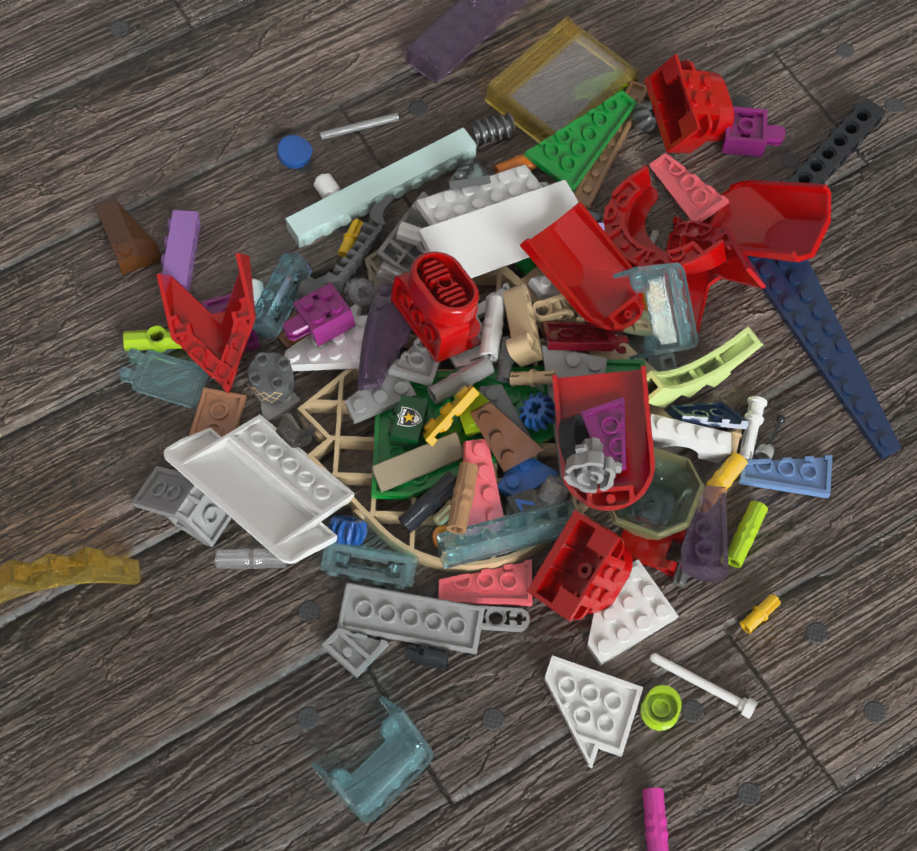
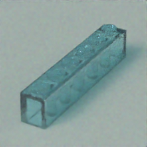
[436,499,576,569]

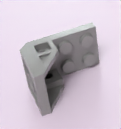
[131,466,231,547]

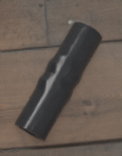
[398,471,457,533]

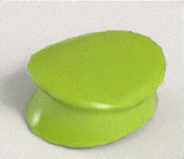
[641,685,682,731]

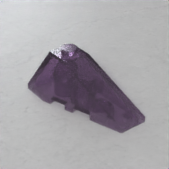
[681,486,729,582]

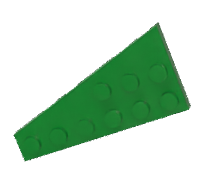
[523,90,638,192]

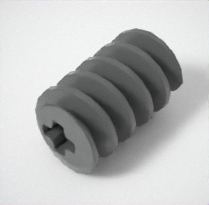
[471,112,516,146]

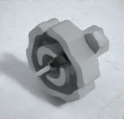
[564,437,622,493]

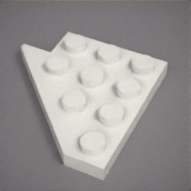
[284,303,379,371]
[587,559,678,666]
[544,655,643,768]

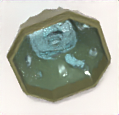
[608,446,704,540]

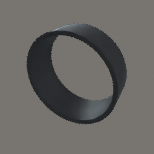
[559,414,589,462]

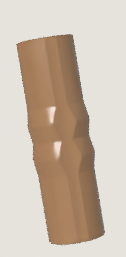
[446,462,479,534]

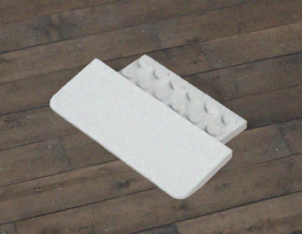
[416,164,578,278]
[164,414,355,564]

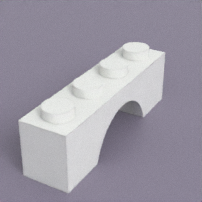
[650,414,731,463]

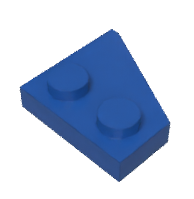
[498,457,558,501]

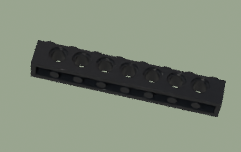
[784,97,886,184]

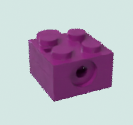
[721,106,786,157]
[283,283,356,347]

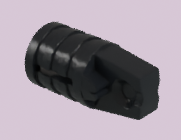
[405,643,450,670]

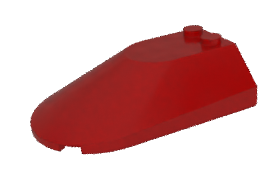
[702,180,831,262]
[520,202,645,331]

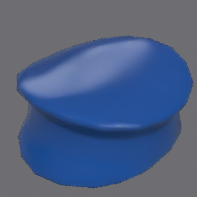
[277,135,313,169]

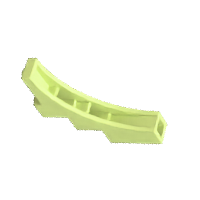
[646,327,763,409]

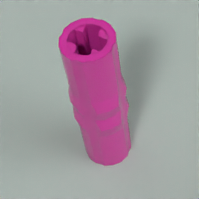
[642,788,669,851]

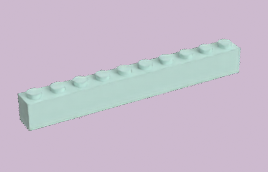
[285,128,477,248]

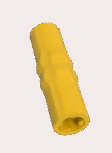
[696,452,748,515]

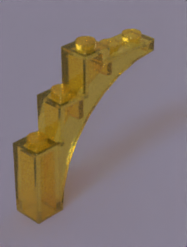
[0,547,141,604]

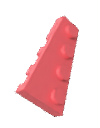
[648,153,730,222]
[460,439,506,536]
[438,559,532,606]

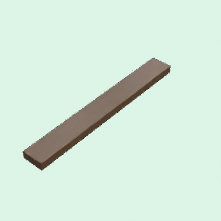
[574,80,648,211]

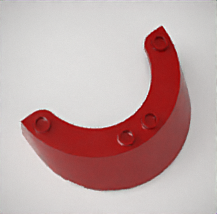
[603,165,727,275]

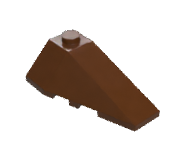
[95,200,162,275]

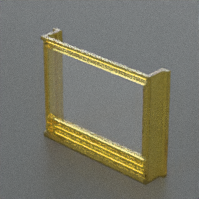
[484,16,639,143]

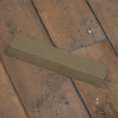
[372,432,463,493]

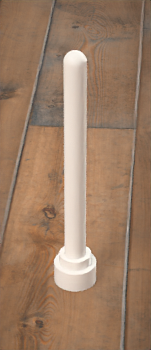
[650,653,758,719]

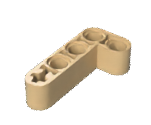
[503,284,543,367]

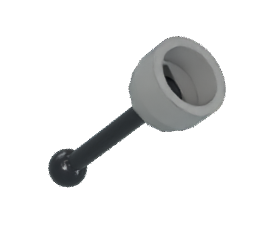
[754,415,785,459]

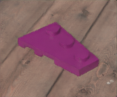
[581,397,626,476]

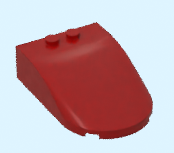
[552,366,655,511]

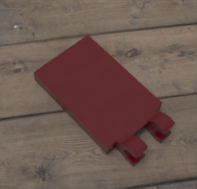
[541,321,629,354]

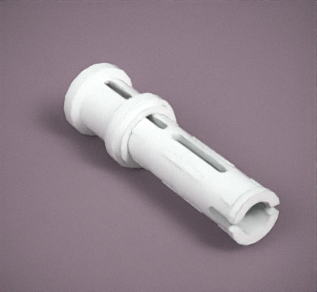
[739,396,767,460]

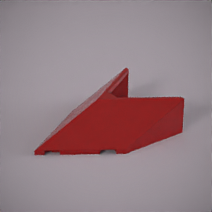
[659,216,766,336]
[156,253,256,393]

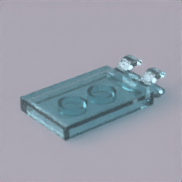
[119,348,209,409]

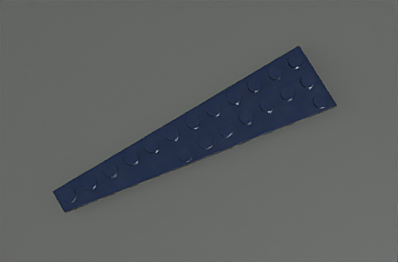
[747,256,901,460]

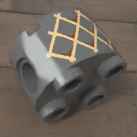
[248,352,295,404]

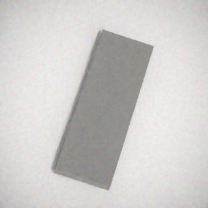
[337,582,485,655]

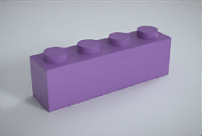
[158,210,201,292]

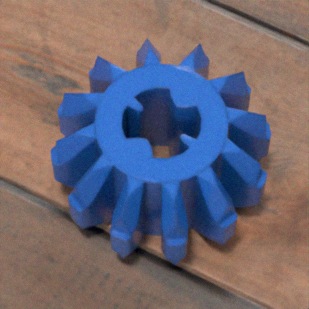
[519,392,556,432]
[328,515,367,546]

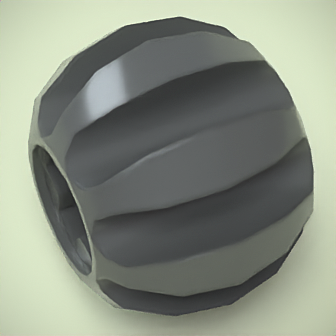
[631,101,658,132]

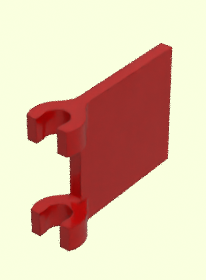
[621,514,689,577]

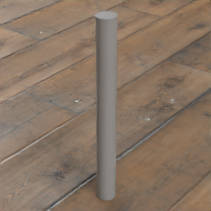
[319,113,399,140]

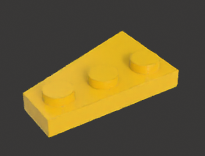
[422,384,479,446]

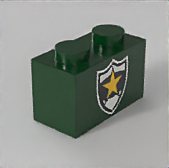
[388,395,428,449]

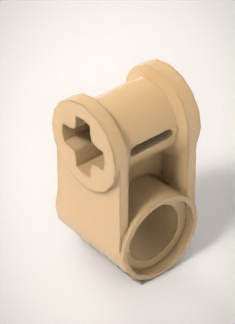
[533,294,574,328]

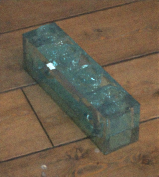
[253,253,313,338]
[320,542,419,590]

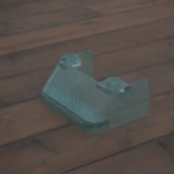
[613,263,698,360]
[311,696,433,823]

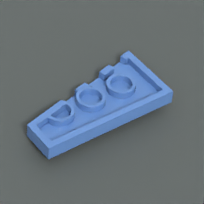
[739,455,833,498]

